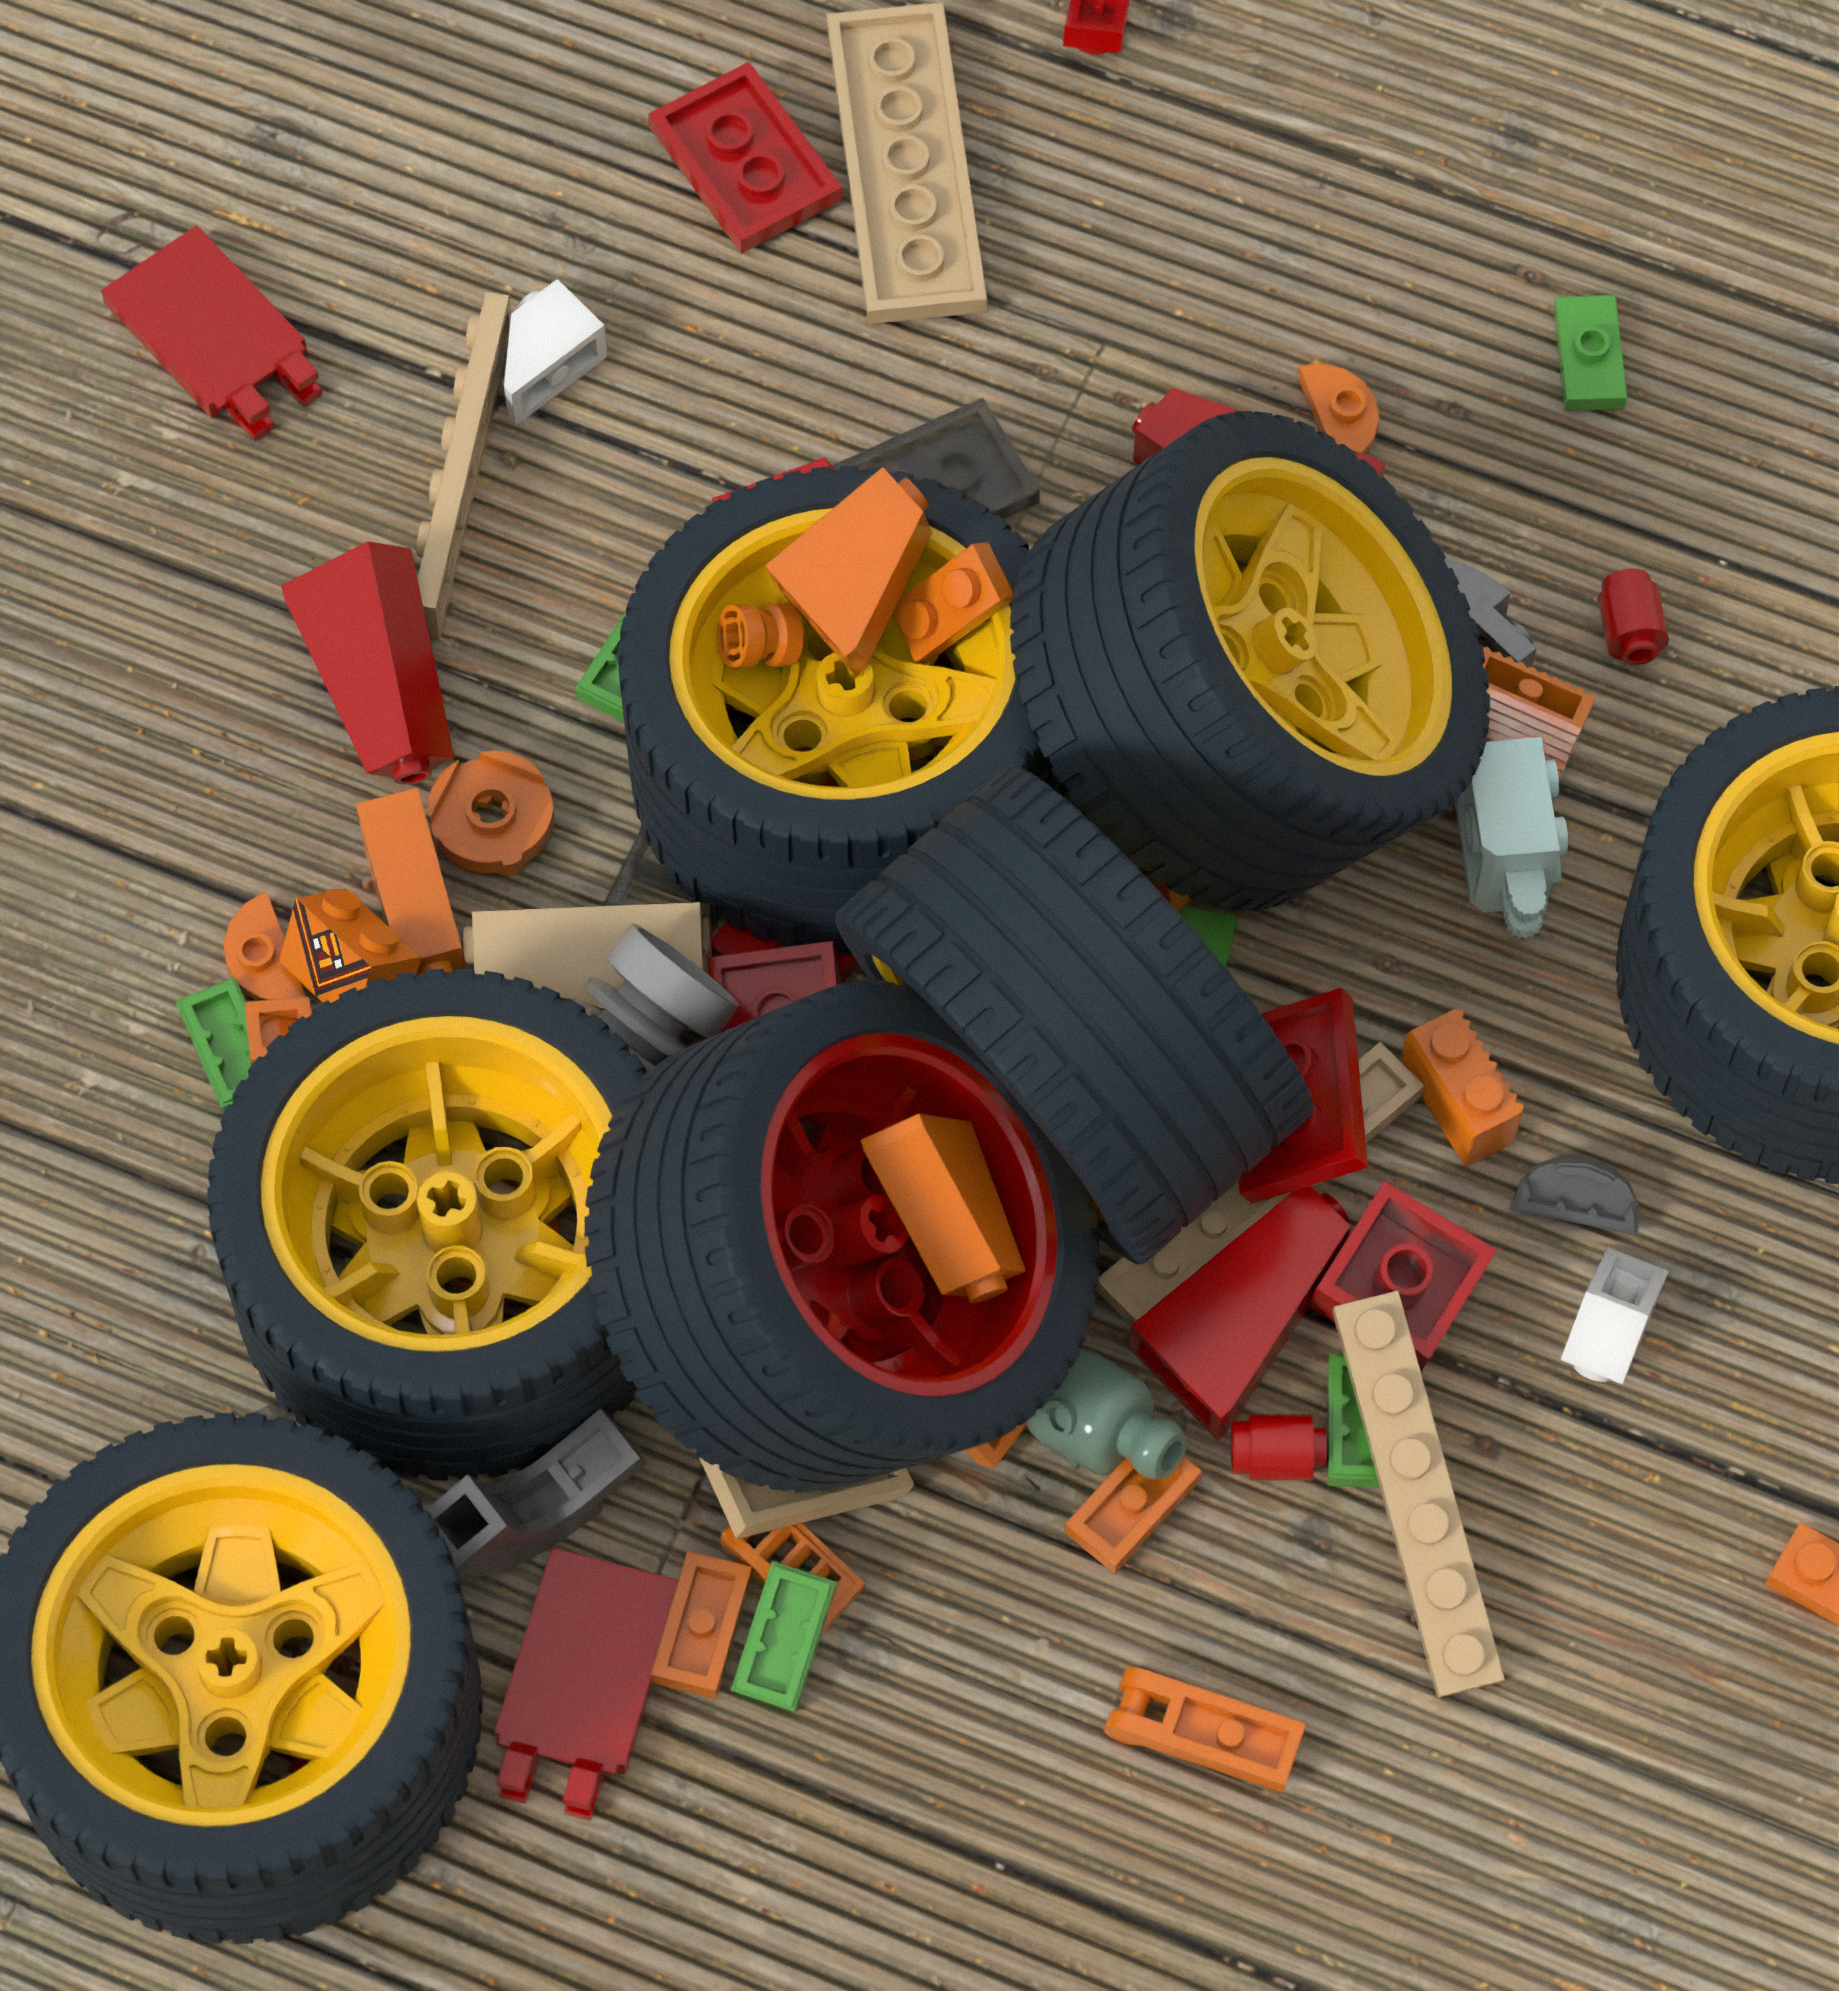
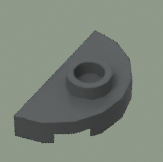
[1510,1155,1639,1236]

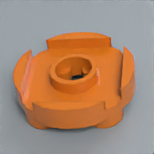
[427,750,555,877]

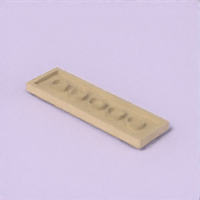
[827,2,987,324]

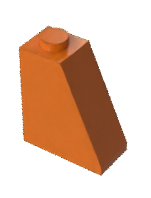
[765,467,932,676]
[356,787,466,975]
[860,1114,1026,1303]

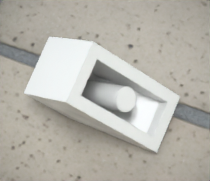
[504,279,607,426]
[1560,1247,1669,1384]

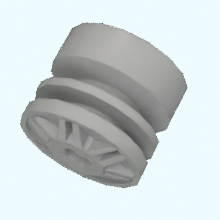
[574,924,741,1073]

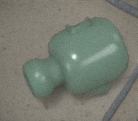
[1026,1348,1187,1479]

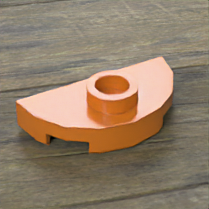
[1297,363,1379,454]
[223,891,306,1001]

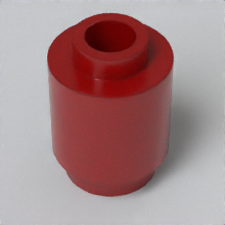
[1598,568,1669,665]
[1231,1414,1327,1481]

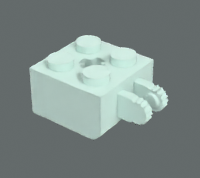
[1454,737,1568,939]

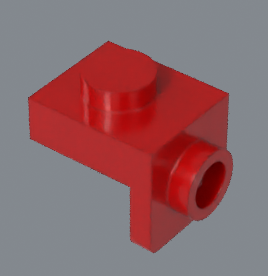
[1063,0,1130,55]

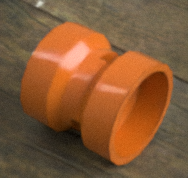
[717,603,804,668]

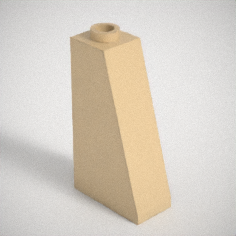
[463,902,712,1032]

